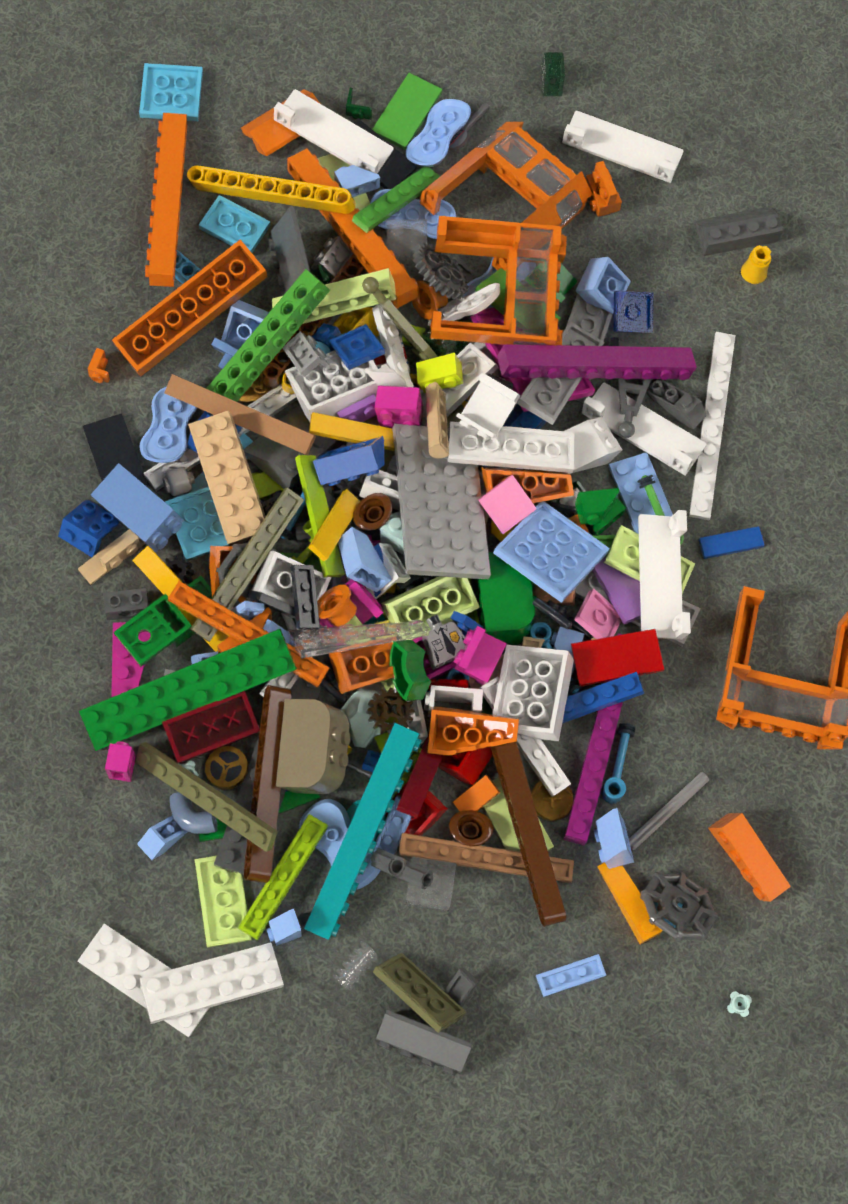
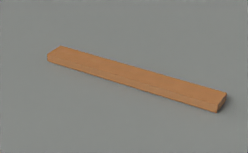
[164,374,316,455]
[398,833,574,883]

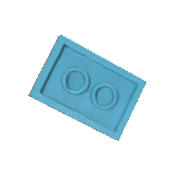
[199,195,270,253]

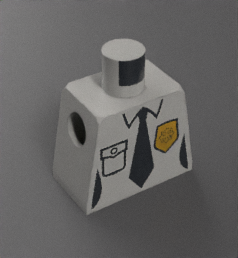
[423,615,466,670]

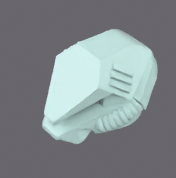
[341,688,389,748]

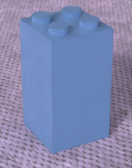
[91,463,184,552]

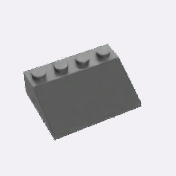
[268,206,310,296]
[244,407,343,490]

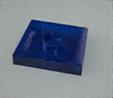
[613,291,654,333]

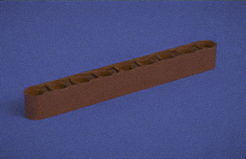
[263,254,367,389]
[243,685,291,883]
[491,742,566,927]

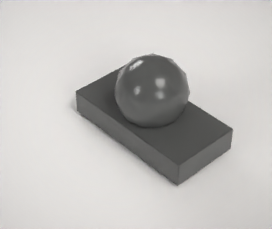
[444,967,479,1007]

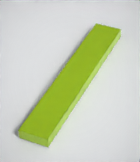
[295,455,345,577]
[238,814,328,941]

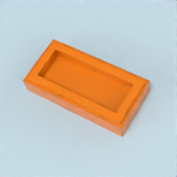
[453,775,501,812]

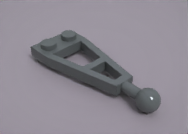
[617,341,651,438]

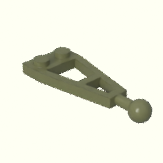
[362,277,438,361]

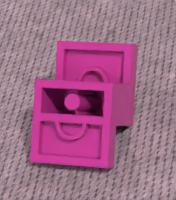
[453,626,506,685]

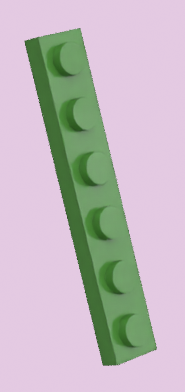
[352,167,440,233]

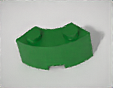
[390,640,431,701]

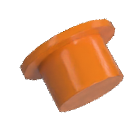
[412,280,448,320]
[317,585,357,627]

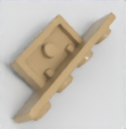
[78,529,146,585]

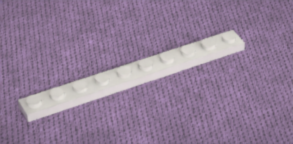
[689,332,736,520]
[144,380,298,491]

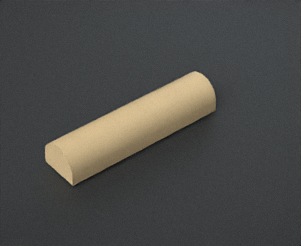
[426,382,449,458]

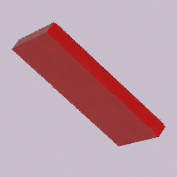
[571,629,664,686]

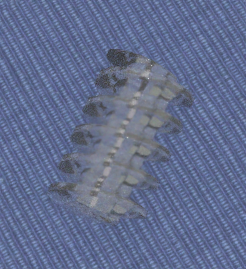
[332,941,380,992]

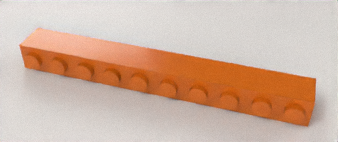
[145,113,187,287]
[287,149,418,308]

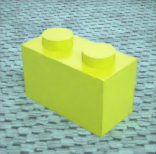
[416,353,463,394]

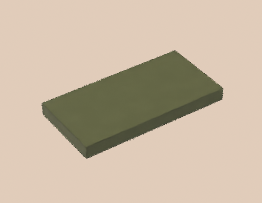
[373,953,466,1033]

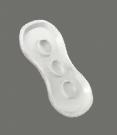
[428,283,500,326]

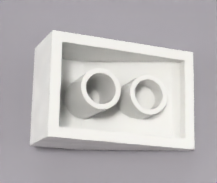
[564,417,622,474]

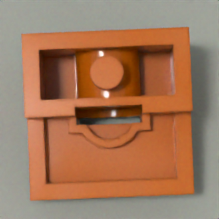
[585,161,622,217]

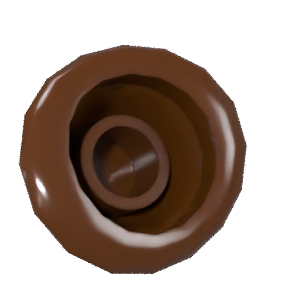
[353,493,392,530]
[449,810,494,847]

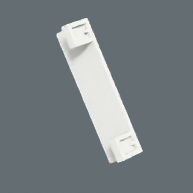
[274,89,393,174]
[562,111,683,183]
[582,383,707,476]
[638,510,691,640]

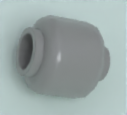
[162,467,195,497]

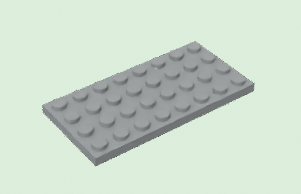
[392,424,491,579]

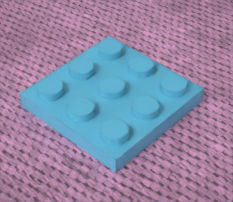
[139,63,203,121]
[165,486,230,561]

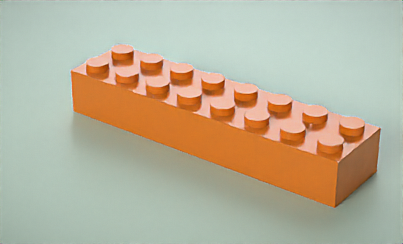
[112,239,268,377]

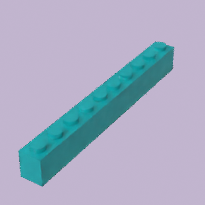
[304,723,422,940]

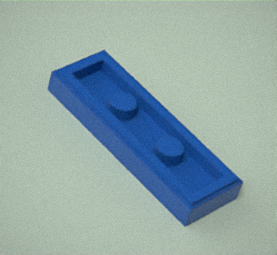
[699,526,765,559]

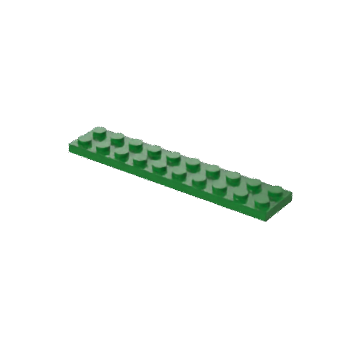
[79,629,297,751]

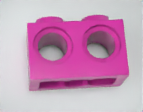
[105,742,136,782]

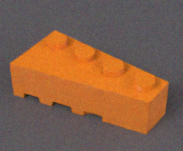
[481,467,574,503]
[708,813,791,902]

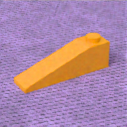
[597,862,663,945]

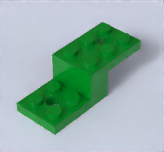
[114,576,212,667]

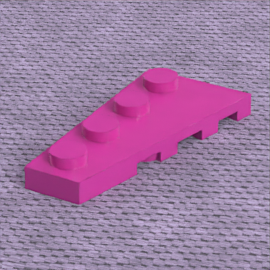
[112,622,151,697]

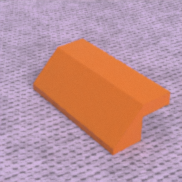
[241,89,321,157]

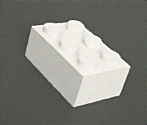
[252,551,332,606]

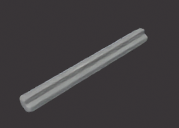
[629,772,709,850]

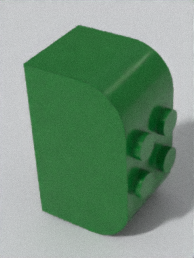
[474,552,537,645]

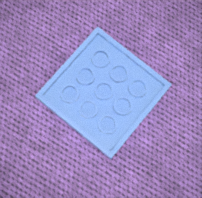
[493,501,610,603]

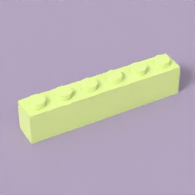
[272,268,396,324]

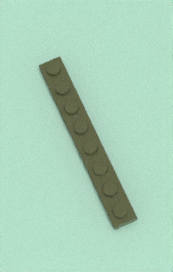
[190,487,304,642]
[135,742,278,852]

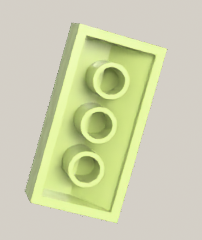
[381,576,480,640]

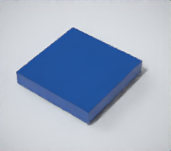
[330,324,385,370]

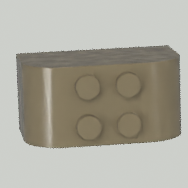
[276,699,350,794]

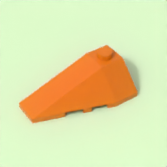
[428,706,519,755]

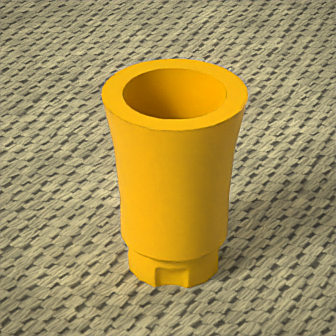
[741,245,771,284]

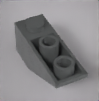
[646,379,706,429]

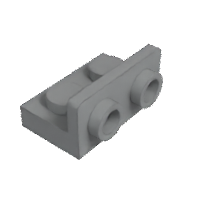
[311,236,353,280]
[283,331,329,377]

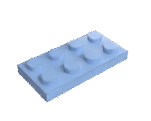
[608,452,673,534]

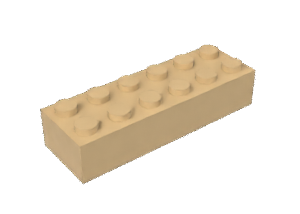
[188,411,266,546]

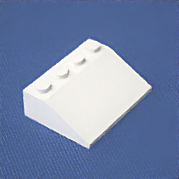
[285,351,379,422]
[492,645,574,741]

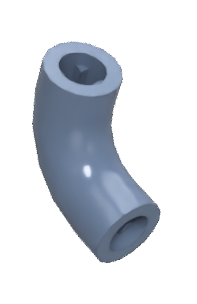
[170,792,218,834]

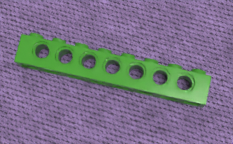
[206,269,330,402]

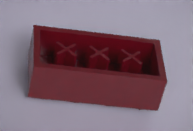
[162,691,260,764]

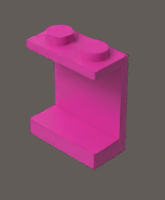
[319,579,383,645]

